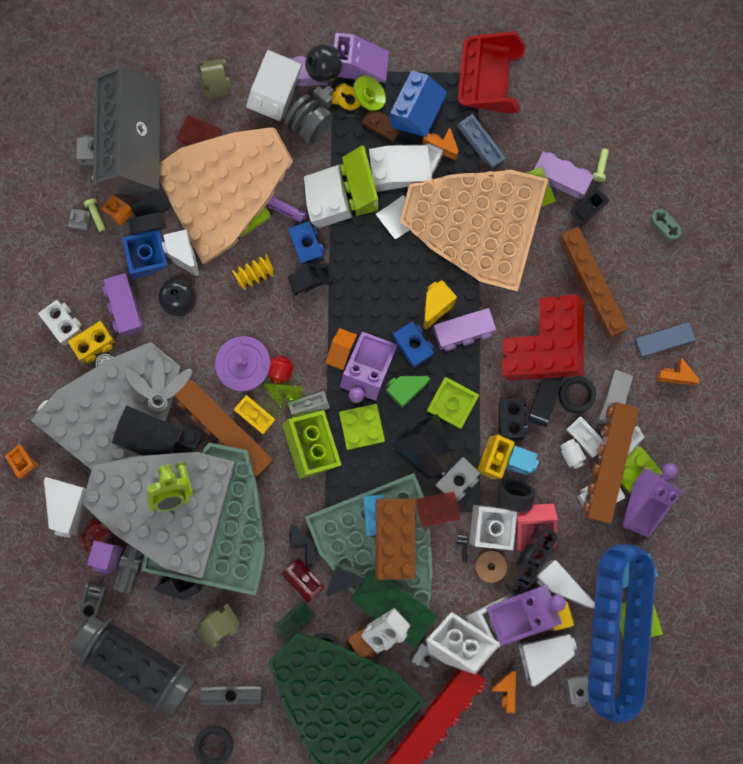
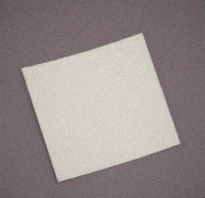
[376,195,410,239]

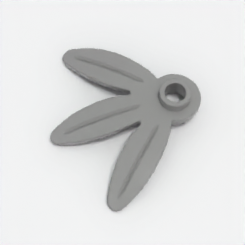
[124,356,193,412]

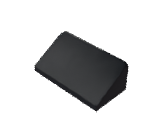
[131,187,172,217]

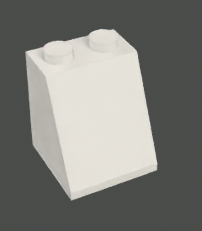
[44,477,86,538]
[518,633,577,686]

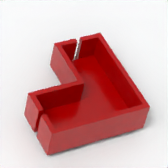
[502,294,584,381]

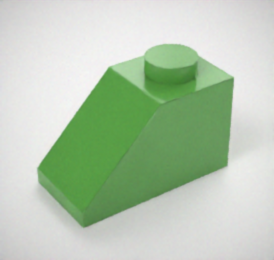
[386,376,430,409]

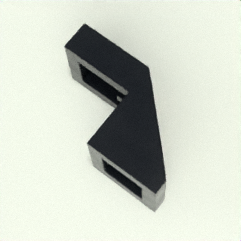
[289,525,315,568]
[155,576,204,600]

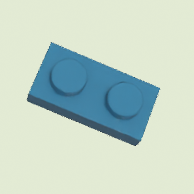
[364,495,384,536]

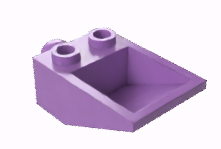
[334,33,389,83]
[340,332,397,403]
[623,463,682,538]
[486,585,566,646]

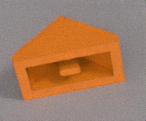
[326,328,357,370]

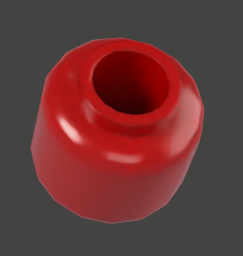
[268,355,294,385]

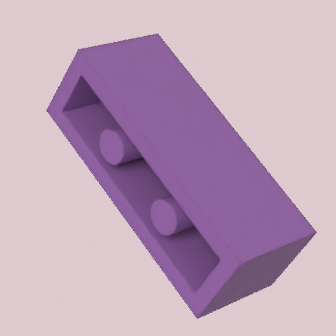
[103,273,144,336]
[87,541,125,573]

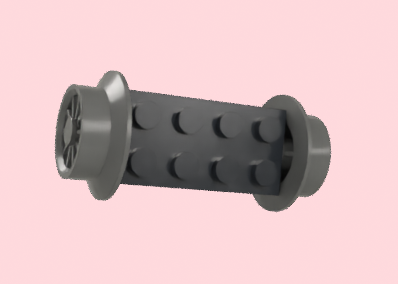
[71,616,195,717]

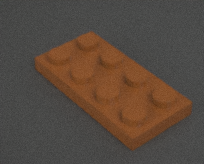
[375,499,416,580]

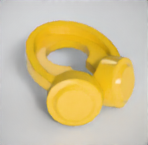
[331,83,360,110]

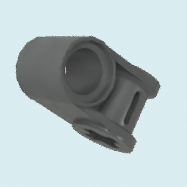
[79,581,108,620]

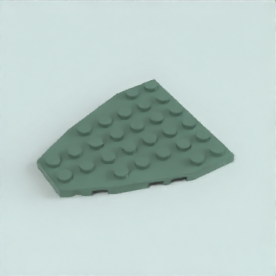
[141,443,266,595]
[305,473,433,609]

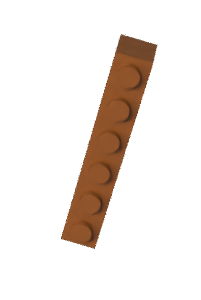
[559,227,629,340]
[175,380,274,478]
[583,402,639,524]

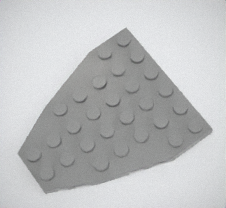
[31,342,180,470]
[82,452,236,579]

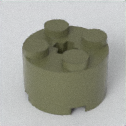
[198,59,231,100]
[194,603,241,648]

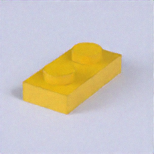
[234,395,276,435]

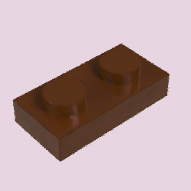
[362,110,401,143]

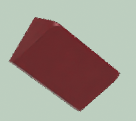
[282,558,325,603]

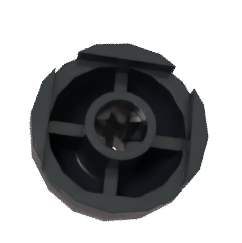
[305,44,342,84]
[158,278,197,316]

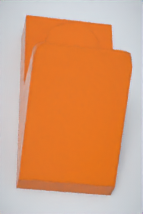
[422,128,458,161]
[100,195,133,226]
[656,358,699,386]
[5,443,39,479]
[490,670,516,713]

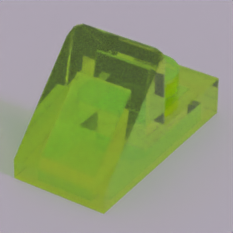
[264,383,303,410]

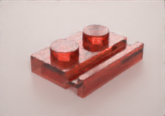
[176,115,222,145]
[415,491,461,527]
[78,518,109,552]

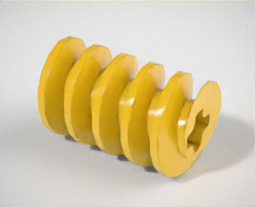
[232,254,274,291]

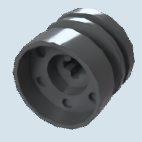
[284,94,333,145]

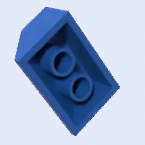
[390,71,447,137]

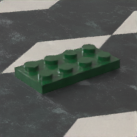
[351,568,438,648]

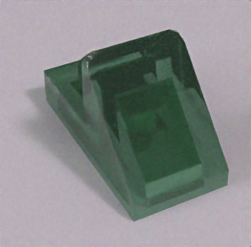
[273,600,316,641]

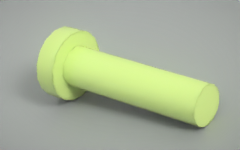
[593,149,609,182]
[84,198,106,232]

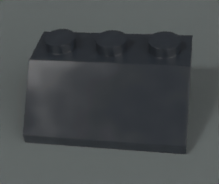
[111,405,181,456]

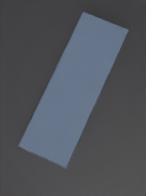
[457,114,506,170]
[635,322,696,357]

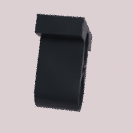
[288,263,334,296]

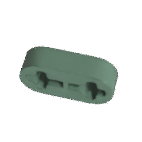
[651,209,682,241]

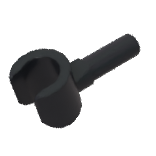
[456,534,468,562]

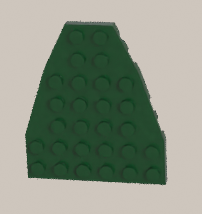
[268,632,426,764]

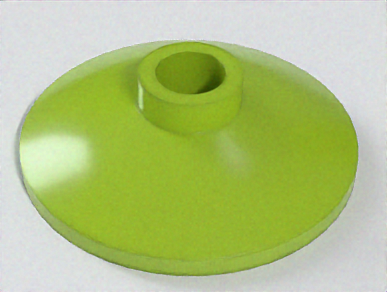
[353,76,386,111]

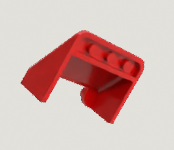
[458,31,526,114]

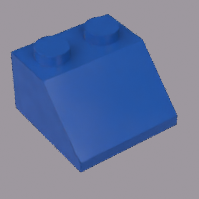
[122,230,168,279]

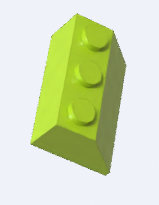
[340,146,378,216]
[282,410,341,479]

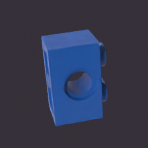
[288,221,325,265]
[393,322,434,369]

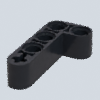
[527,377,563,427]
[505,524,557,597]

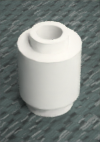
[560,439,587,469]

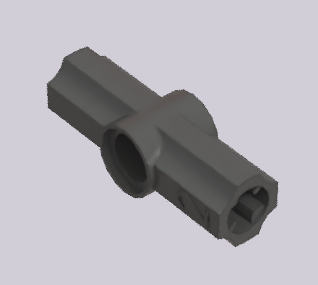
[113,544,143,594]
[200,686,262,706]

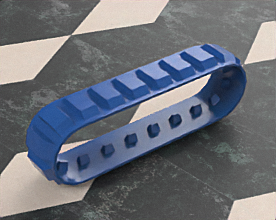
[588,544,656,724]

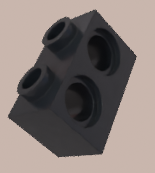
[499,399,528,440]

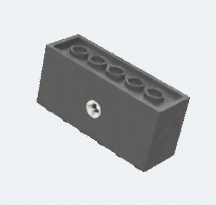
[92,66,160,197]

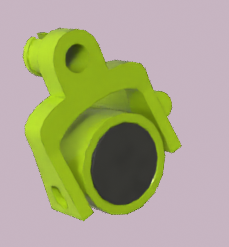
[146,462,193,512]

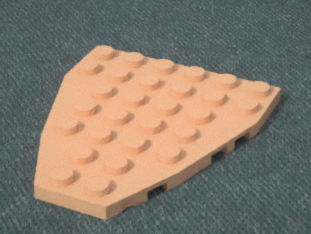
[159,127,293,264]
[400,170,549,291]

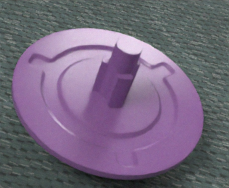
[215,336,270,391]

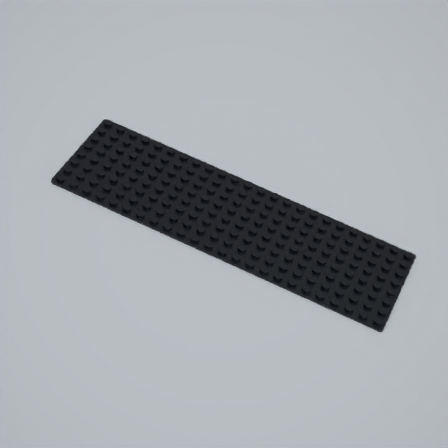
[325,72,480,512]

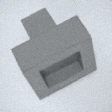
[313,85,334,110]
[68,209,91,231]
[409,642,434,667]

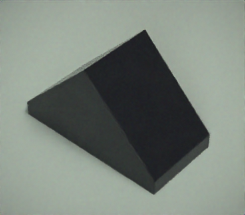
[326,566,364,597]

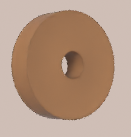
[475,551,507,583]

